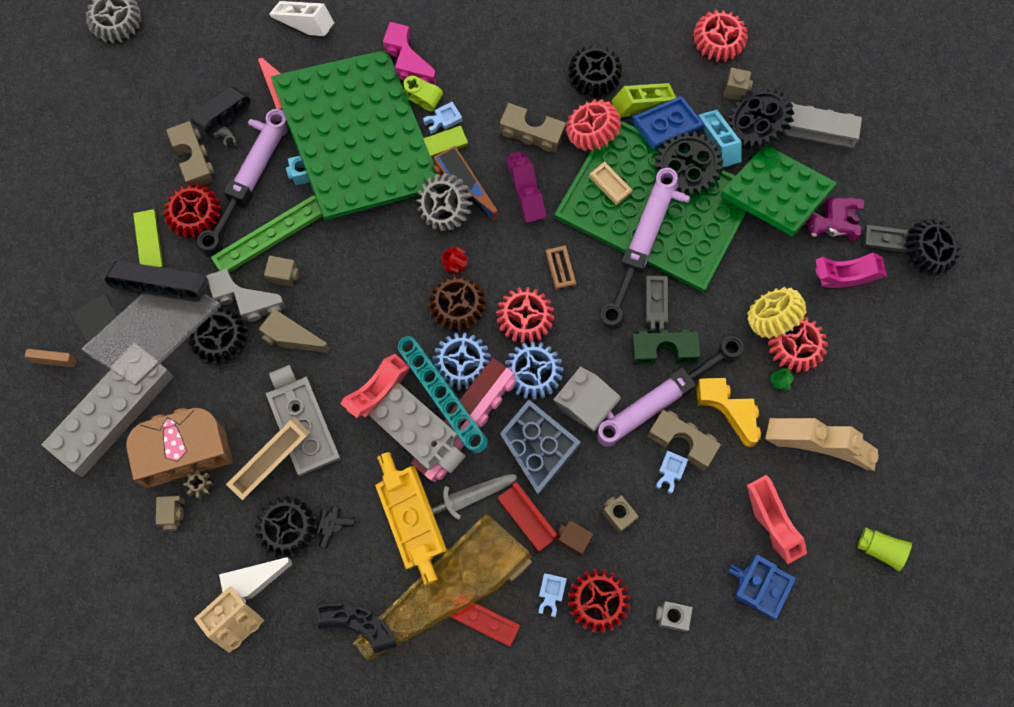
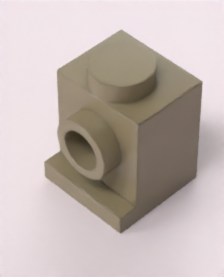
[156,496,185,531]

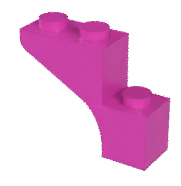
[383,22,436,85]

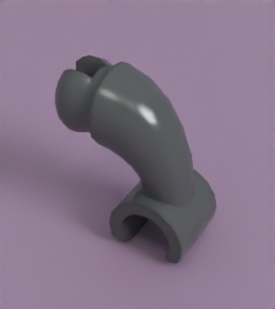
[212,126,239,150]

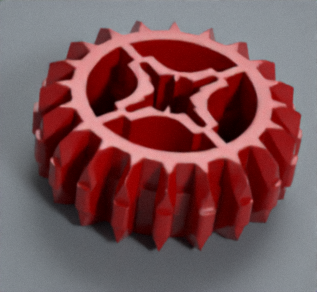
[163,183,222,239]
[568,569,630,633]

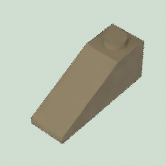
[259,309,330,353]

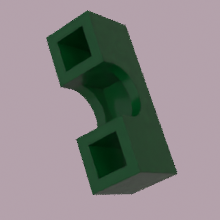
[631,329,700,365]

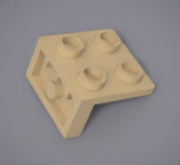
[194,586,264,653]

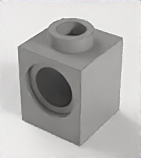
[655,601,693,632]

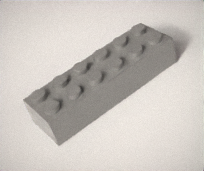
[41,344,174,477]

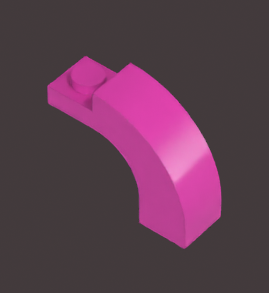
[815,253,887,288]

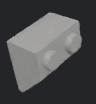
[553,366,621,431]

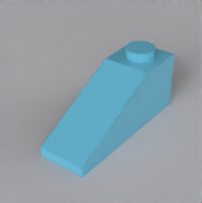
[698,110,741,167]

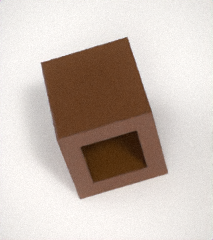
[557,520,593,556]

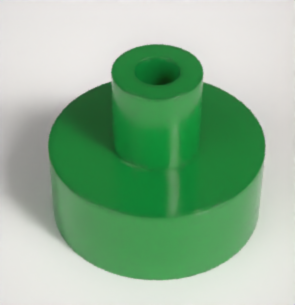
[770,368,794,391]

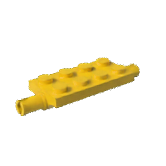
[375,452,447,585]

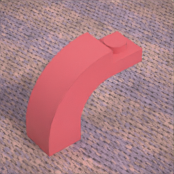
[340,354,411,418]

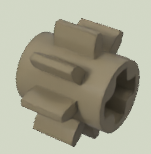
[183,470,214,499]

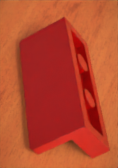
[497,481,557,553]

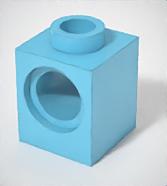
[286,156,309,186]

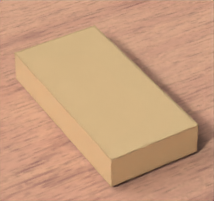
[589,161,633,206]

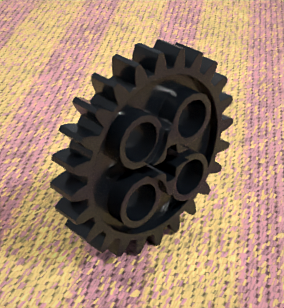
[728,87,795,151]
[655,131,723,198]

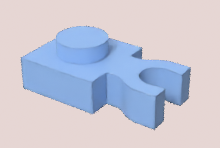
[423,102,462,134]
[655,451,688,494]
[538,573,567,617]

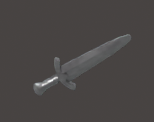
[431,474,517,521]

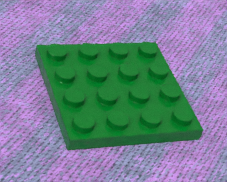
[721,144,837,237]

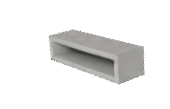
[784,102,862,148]

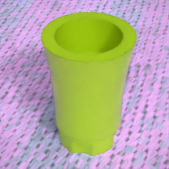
[857,528,912,572]

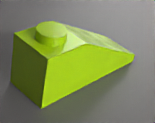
[611,83,676,118]

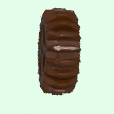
[428,274,486,332]

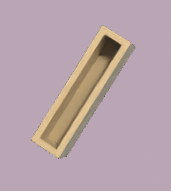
[226,417,310,500]

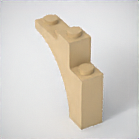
[765,418,878,471]

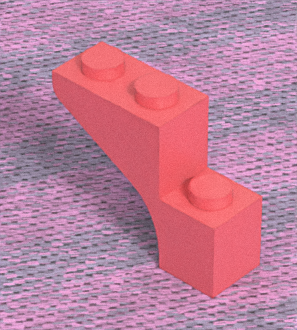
[747,475,807,564]

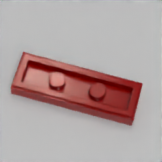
[448,595,520,647]

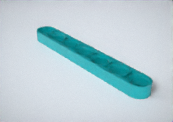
[398,336,487,453]

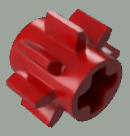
[441,247,468,274]

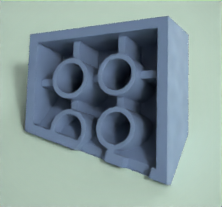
[500,400,581,494]

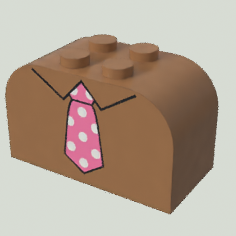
[126,408,234,489]

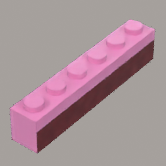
[411,358,516,482]

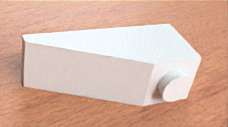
[270,1,334,36]
[219,557,292,603]

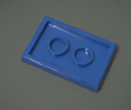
[631,96,705,150]

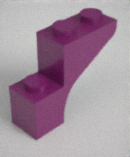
[505,152,546,223]

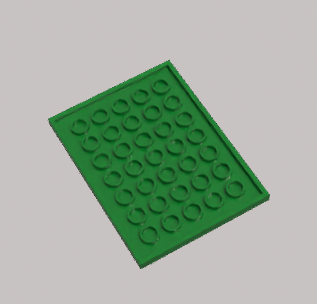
[271,50,443,221]
[554,121,747,293]

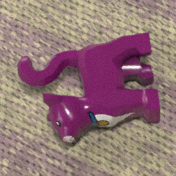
[804,197,864,242]

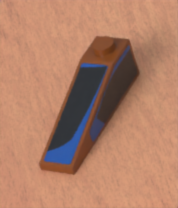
[433,146,498,221]

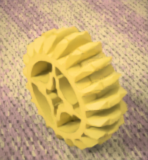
[747,287,807,339]

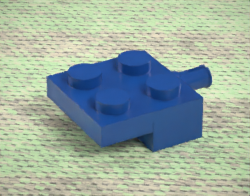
[728,554,796,620]

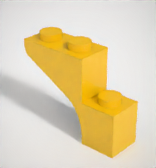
[696,378,761,447]

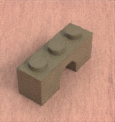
[499,103,566,153]
[166,121,215,188]
[647,410,721,471]

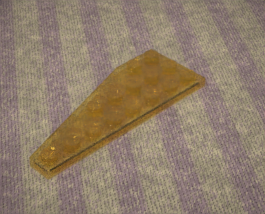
[353,514,532,661]

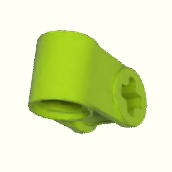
[404,76,443,111]

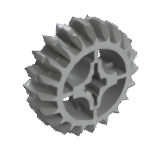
[85,0,142,44]
[416,173,473,231]

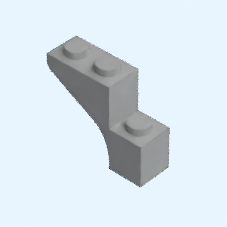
[206,269,286,322]

